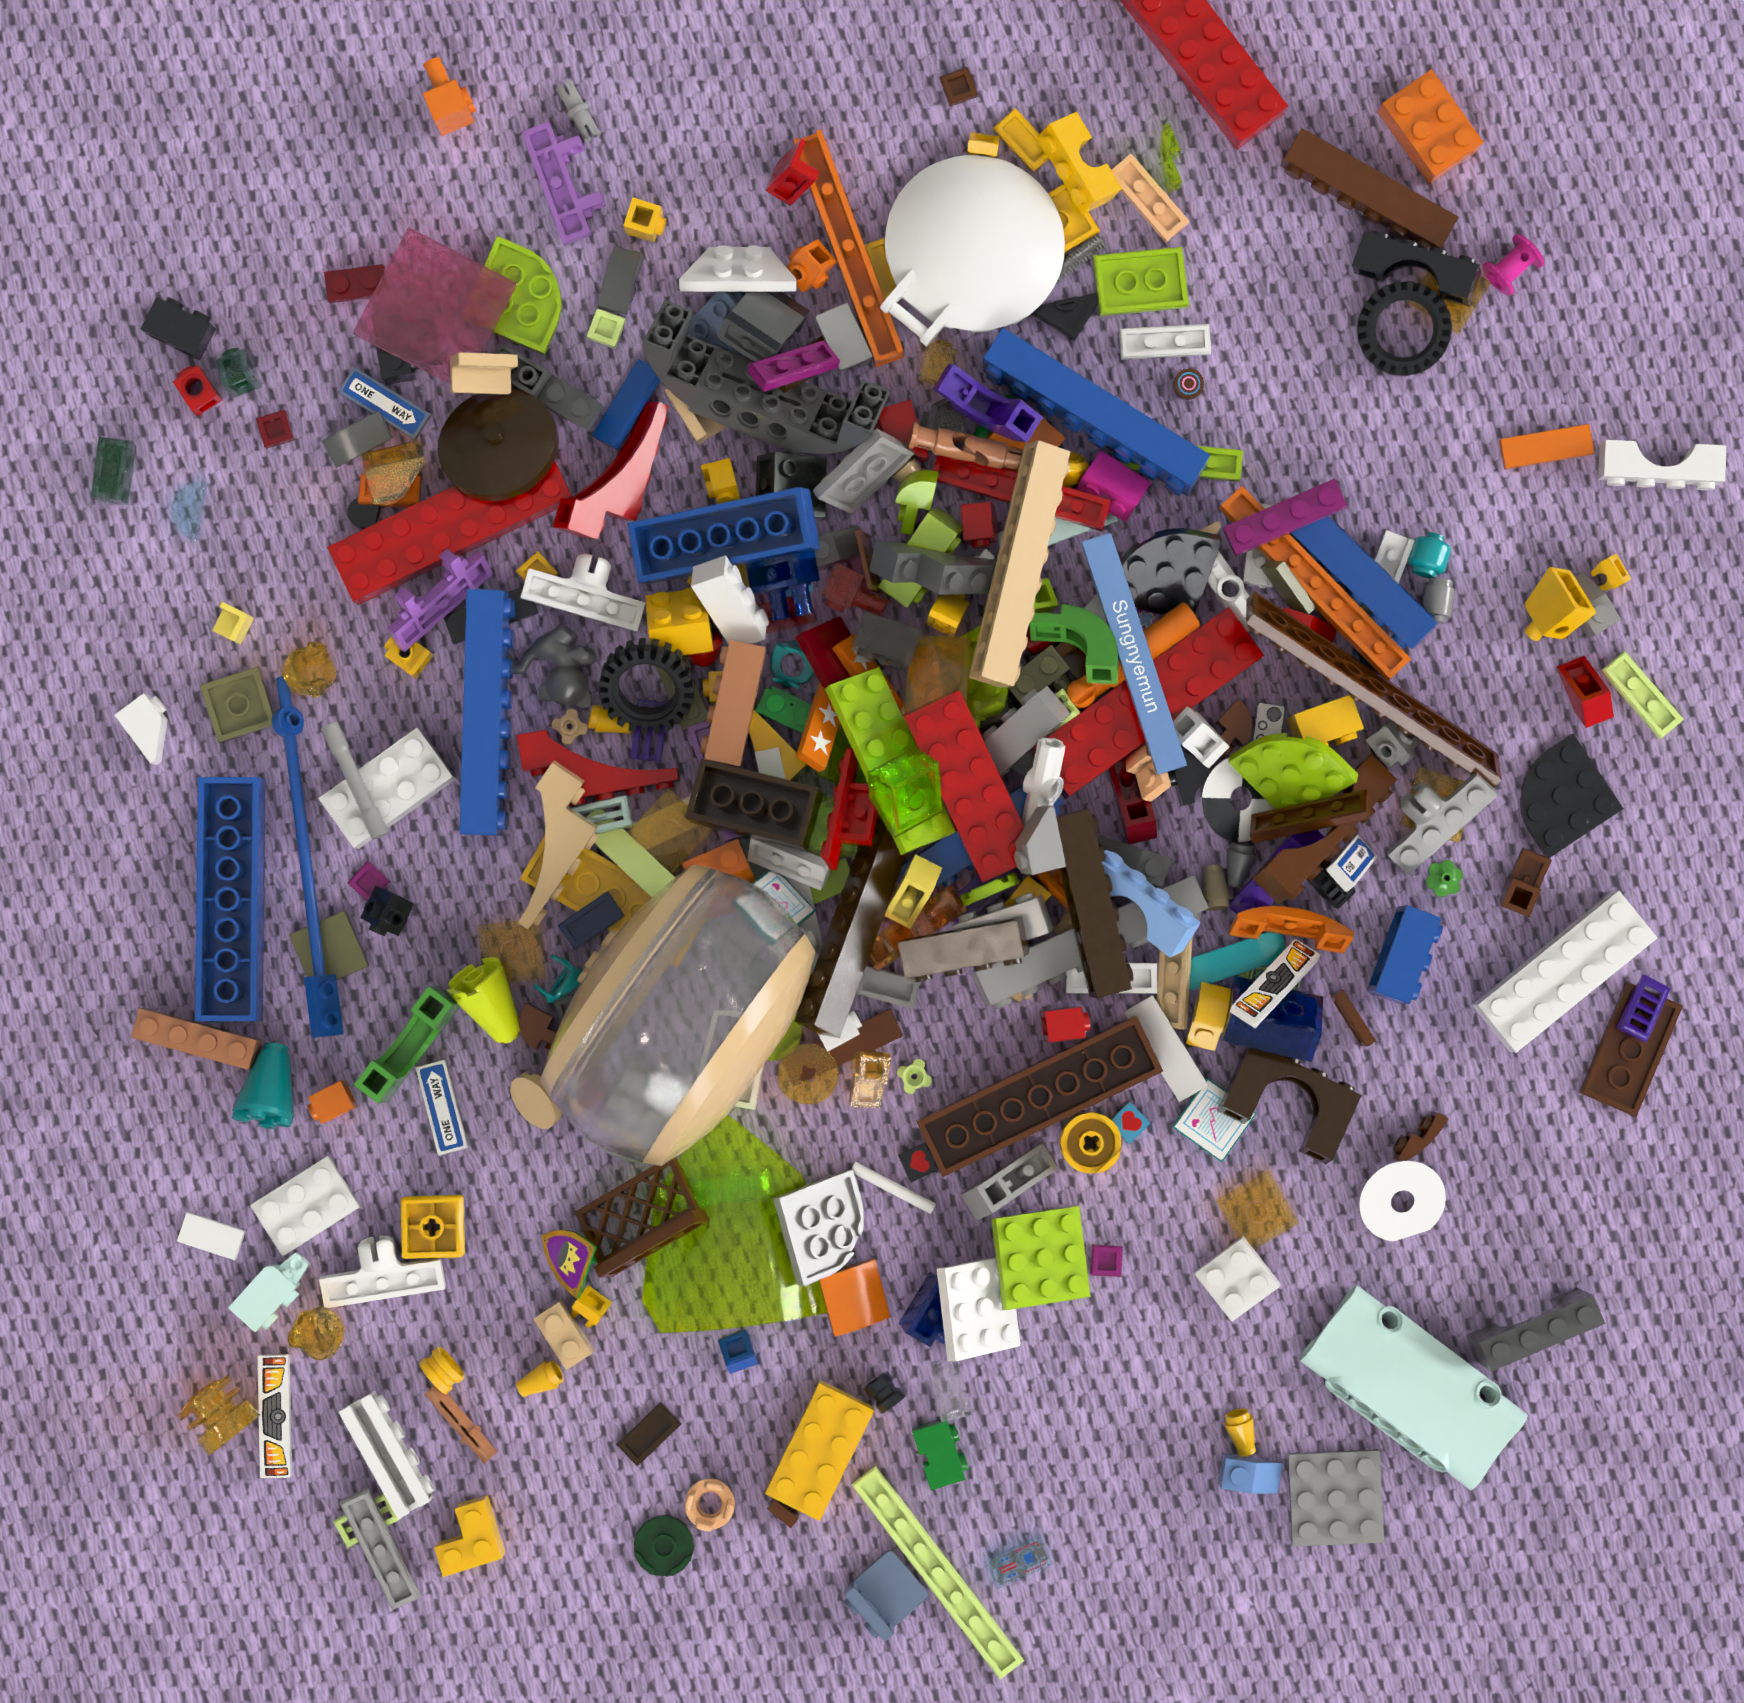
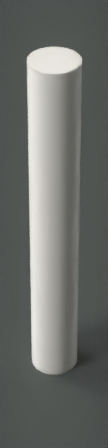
[852,1161,936,1214]

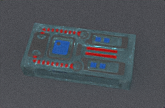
[985,1535,1053,1589]

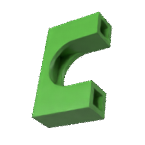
[354,986,460,1103]

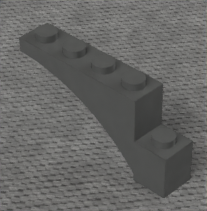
[869,541,997,595]

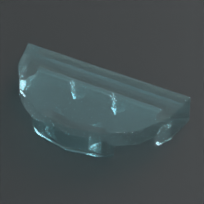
[172,482,208,542]

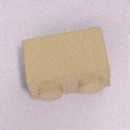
[533,1299,595,1370]

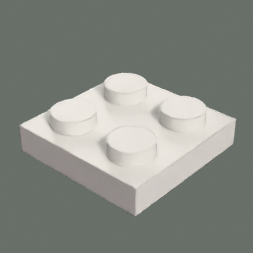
[1194,1236,1281,1321]

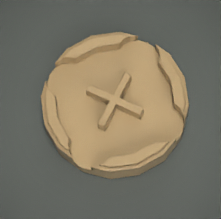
[510,1072,563,1129]

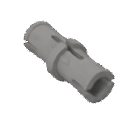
[556,80,601,143]

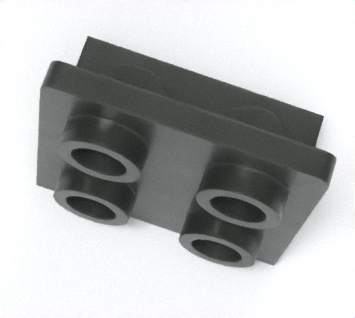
[756,452,827,518]

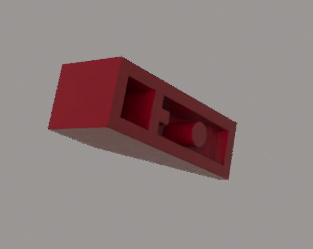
[1108,750,1157,845]

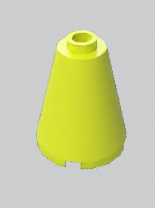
[447,957,520,1044]

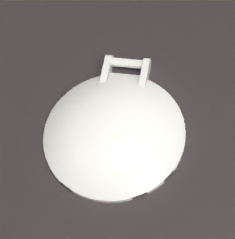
[880,155,1065,347]

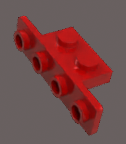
[821,748,879,870]

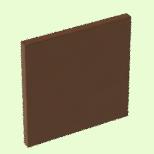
[855,529,883,594]

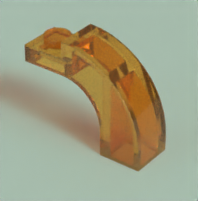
[869,885,967,972]

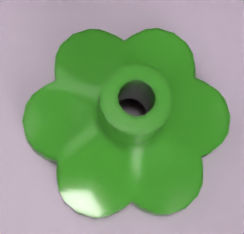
[1426,860,1463,897]

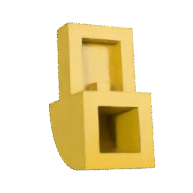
[1186,982,1231,1051]

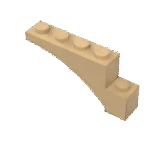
[518,760,599,929]

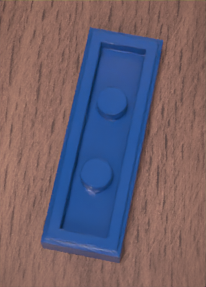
[592,359,660,450]

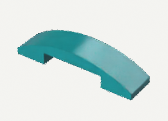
[1189,932,1286,990]

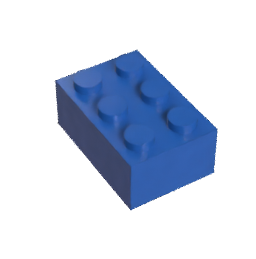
[1366,905,1443,1004]

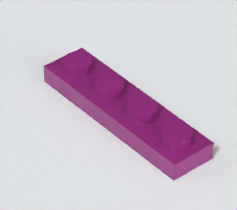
[1223,478,1348,557]

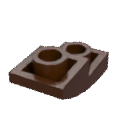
[1393,1111,1449,1161]

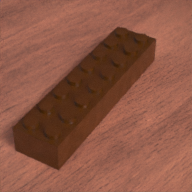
[916,1016,1163,1177]

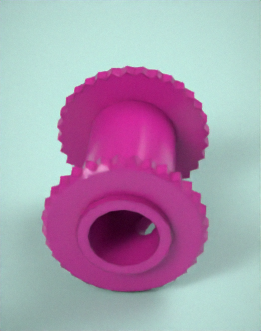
[1482,234,1544,296]

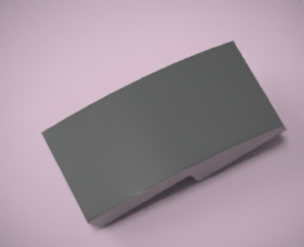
[598,247,644,315]
[322,411,393,468]

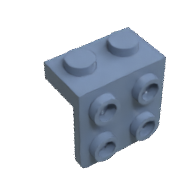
[688,292,747,356]
[844,1550,928,1642]

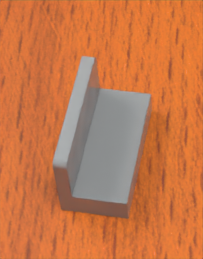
[815,303,873,371]

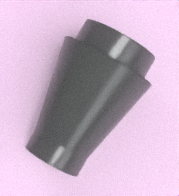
[1226,842,1256,888]

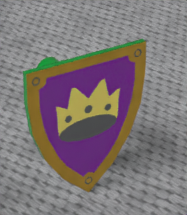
[541,1230,597,1299]

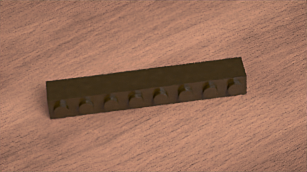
[795,808,907,1038]

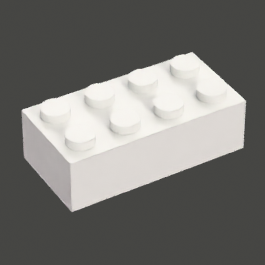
[318,727,457,849]

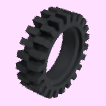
[1357,281,1452,376]
[599,638,695,734]

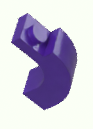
[933,363,1043,443]

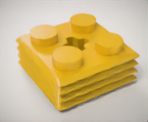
[401,1195,465,1259]

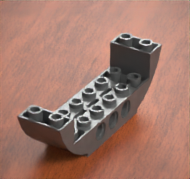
[643,300,891,456]

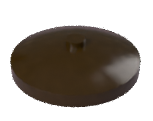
[438,388,559,501]

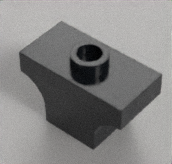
[1168,744,1212,807]

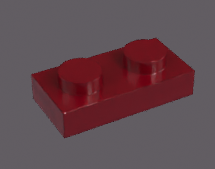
[324,264,389,303]

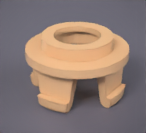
[685,1478,735,1532]

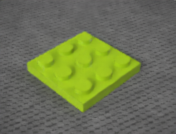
[991,1206,1091,1310]

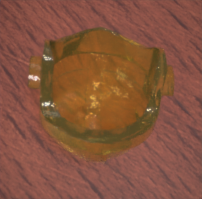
[282,642,337,697]
[288,1306,346,1360]

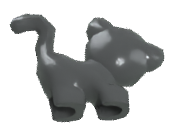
[508,625,598,709]

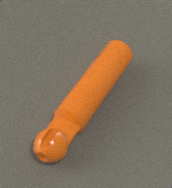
[1066,602,1200,708]

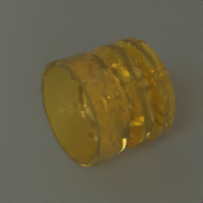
[176,1374,260,1456]

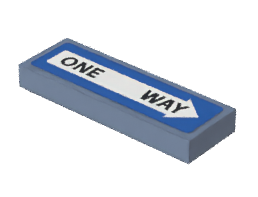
[338,367,431,441]

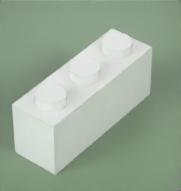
[691,555,769,644]

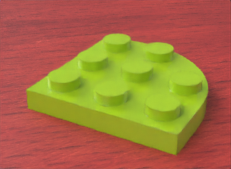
[461,236,562,355]
[1228,733,1358,809]

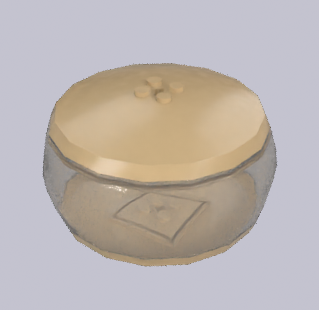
[540,864,815,1166]

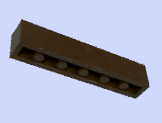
[1056,809,1134,998]

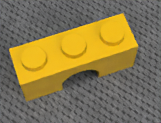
[1037,112,1122,214]

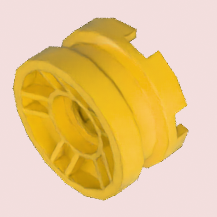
[419,1346,465,1394]

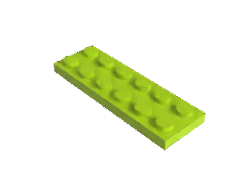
[825,667,955,855]

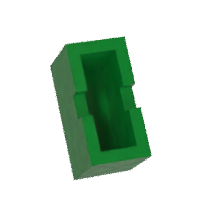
[912,1417,969,1491]

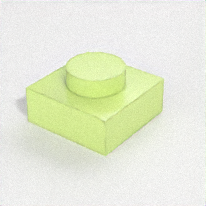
[587,309,626,349]

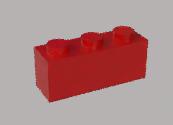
[1040,1006,1091,1043]

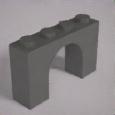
[1466,1288,1606,1371]

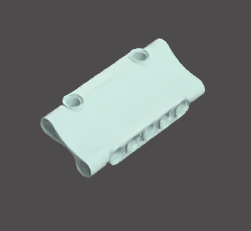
[1299,1284,1528,1490]

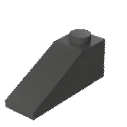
[1096,835,1172,889]

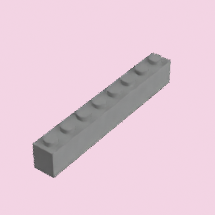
[971,875,1209,1009]

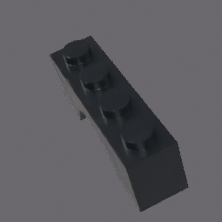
[1352,231,1481,307]

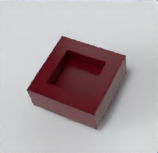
[256,410,295,449]

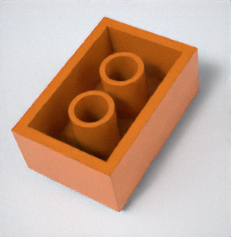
[1377,69,1484,184]

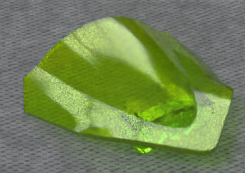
[642,1115,839,1333]

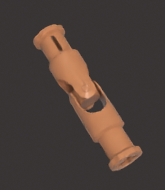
[908,422,1023,470]

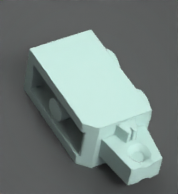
[228,1252,310,1332]

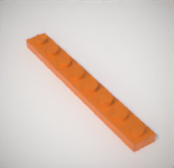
[1218,486,1411,682]

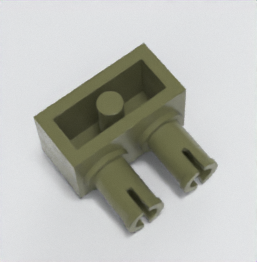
[1008,645,1071,708]

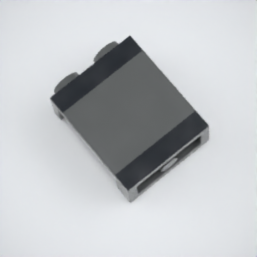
[717,292,810,362]

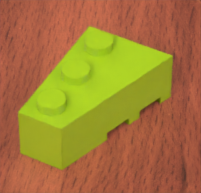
[878,506,963,608]

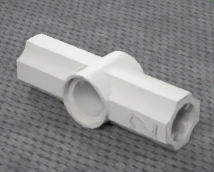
[1207,551,1251,632]
[1022,737,1066,827]

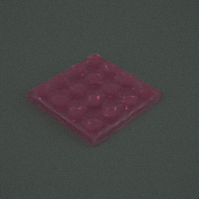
[353,227,517,384]

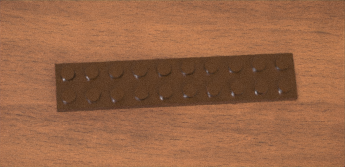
[1246,591,1502,788]

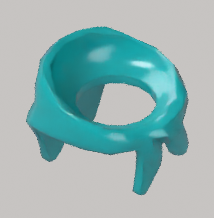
[770,640,814,689]
[533,954,583,1003]

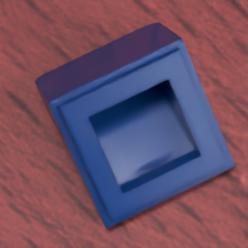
[718,1330,759,1374]

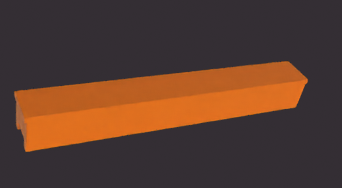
[793,129,904,368]

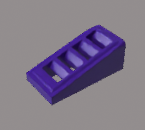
[1615,974,1671,1042]

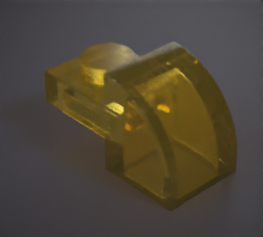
[849,1051,891,1108]

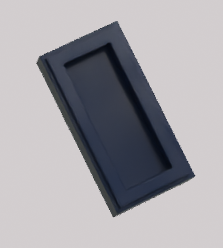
[557,891,625,950]

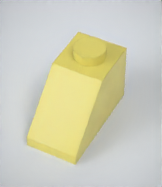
[884,854,942,929]

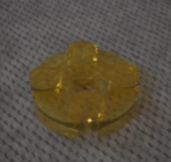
[778,1044,838,1104]

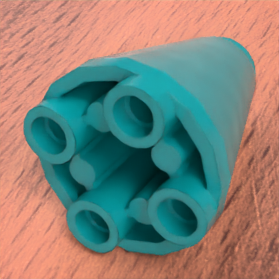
[232,1043,294,1129]

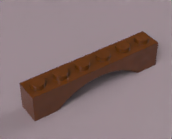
[1252,754,1397,905]

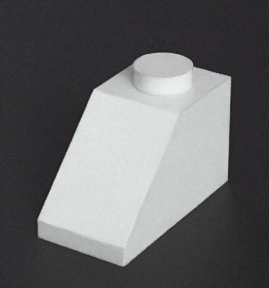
[115,693,168,765]

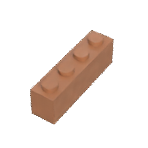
[700,640,767,768]
[131,1008,263,1070]

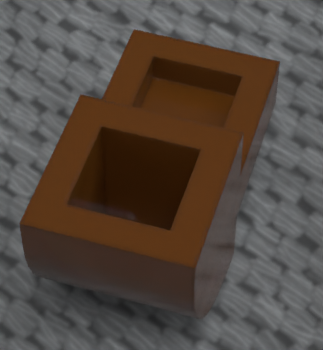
[1215,699,1253,760]
[1500,847,1552,917]
[519,1003,557,1050]

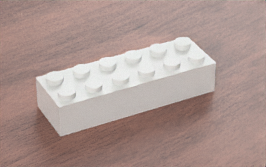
[1472,891,1657,1053]

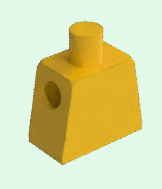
[1525,567,1596,641]

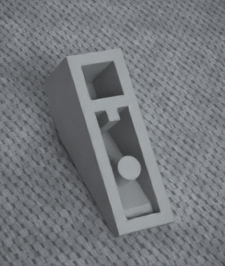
[961,1143,1058,1220]

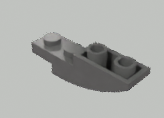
[494,343,604,432]

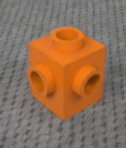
[786,239,838,293]

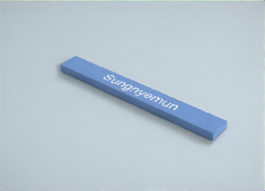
[1081,533,1187,775]

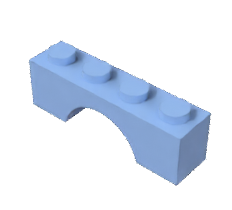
[1102,850,1201,957]

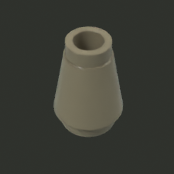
[1202,865,1232,911]

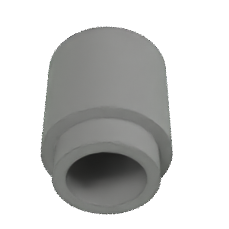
[1422,578,1455,624]

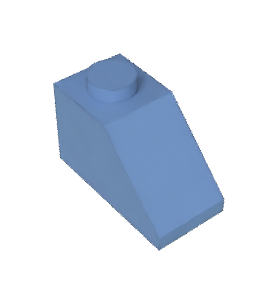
[1218,1453,1283,1494]

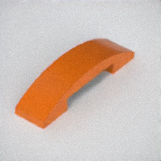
[1228,906,1354,954]

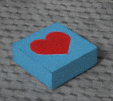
[1111,1101,1151,1144]

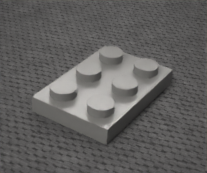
[813,428,915,514]

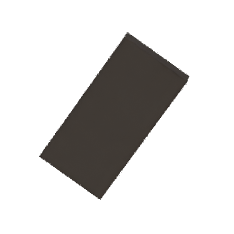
[616,1402,682,1466]

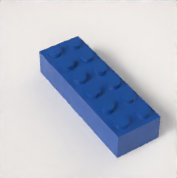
[627,487,820,584]

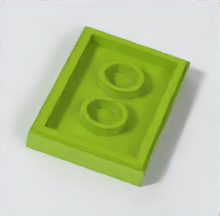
[1092,247,1189,317]

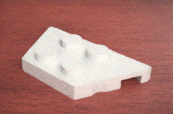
[679,245,796,292]

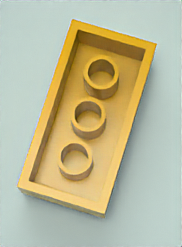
[765,1379,874,1521]

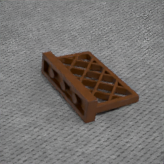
[575,1157,710,1278]

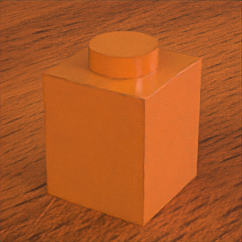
[307,1080,358,1124]

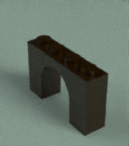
[1217,1041,1362,1164]

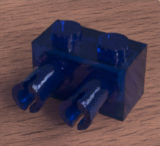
[745,551,820,621]
[899,1272,945,1347]

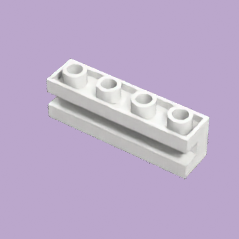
[339,1391,435,1519]

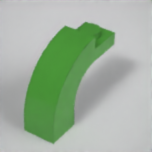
[1029,604,1119,684]

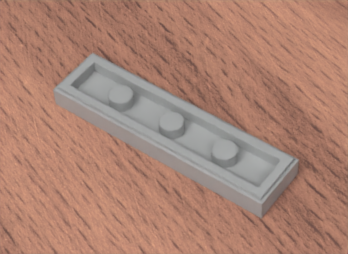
[340,1487,421,1610]

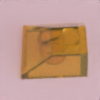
[362,439,426,506]

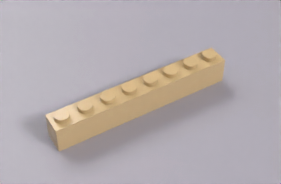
[968,440,1070,688]

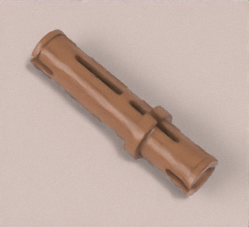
[424,1386,498,1464]

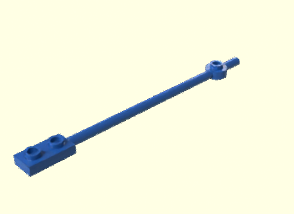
[272,676,344,1038]

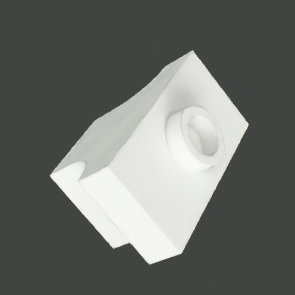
[1173,706,1230,768]

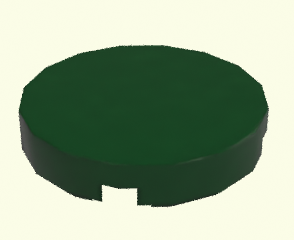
[634,1515,694,1577]

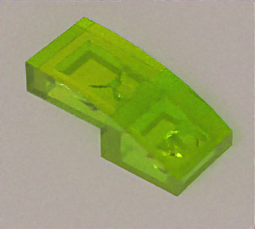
[1159,123,1183,194]

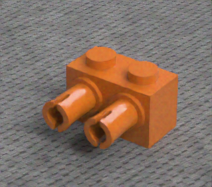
[422,57,476,136]

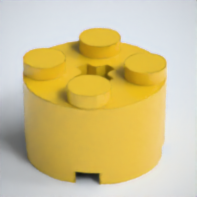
[1059,1111,1122,1174]

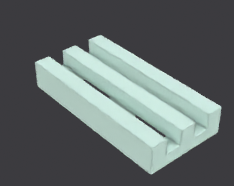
[572,795,634,834]

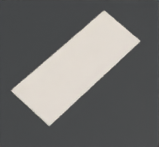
[1124,995,1209,1102]

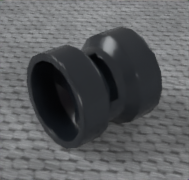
[863,1371,905,1414]

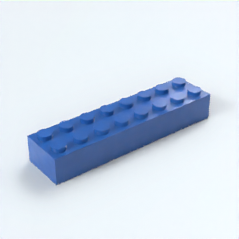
[983,328,1210,496]
[459,589,515,836]
[195,777,266,1021]

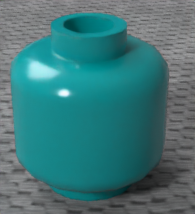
[1407,532,1451,579]

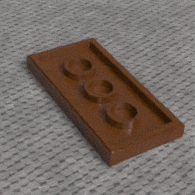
[1579,982,1683,1117]

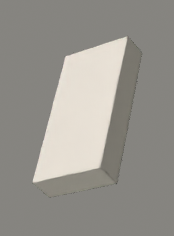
[177,1212,246,1260]

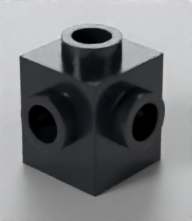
[360,885,414,936]

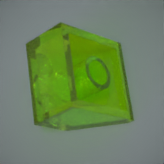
[867,747,942,838]

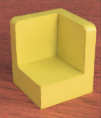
[212,601,254,645]

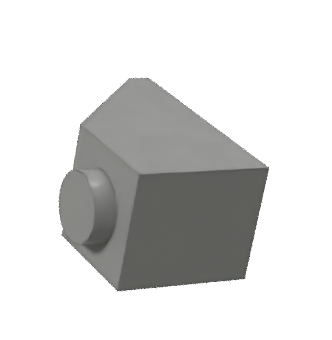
[1575,572,1621,638]
[1014,805,1066,875]

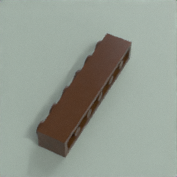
[1281,128,1459,250]

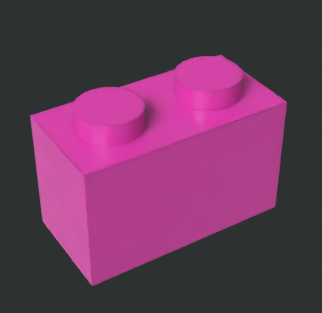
[1075,450,1151,522]

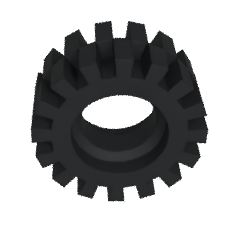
[1306,859,1356,909]

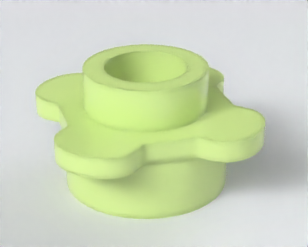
[897,1059,932,1094]

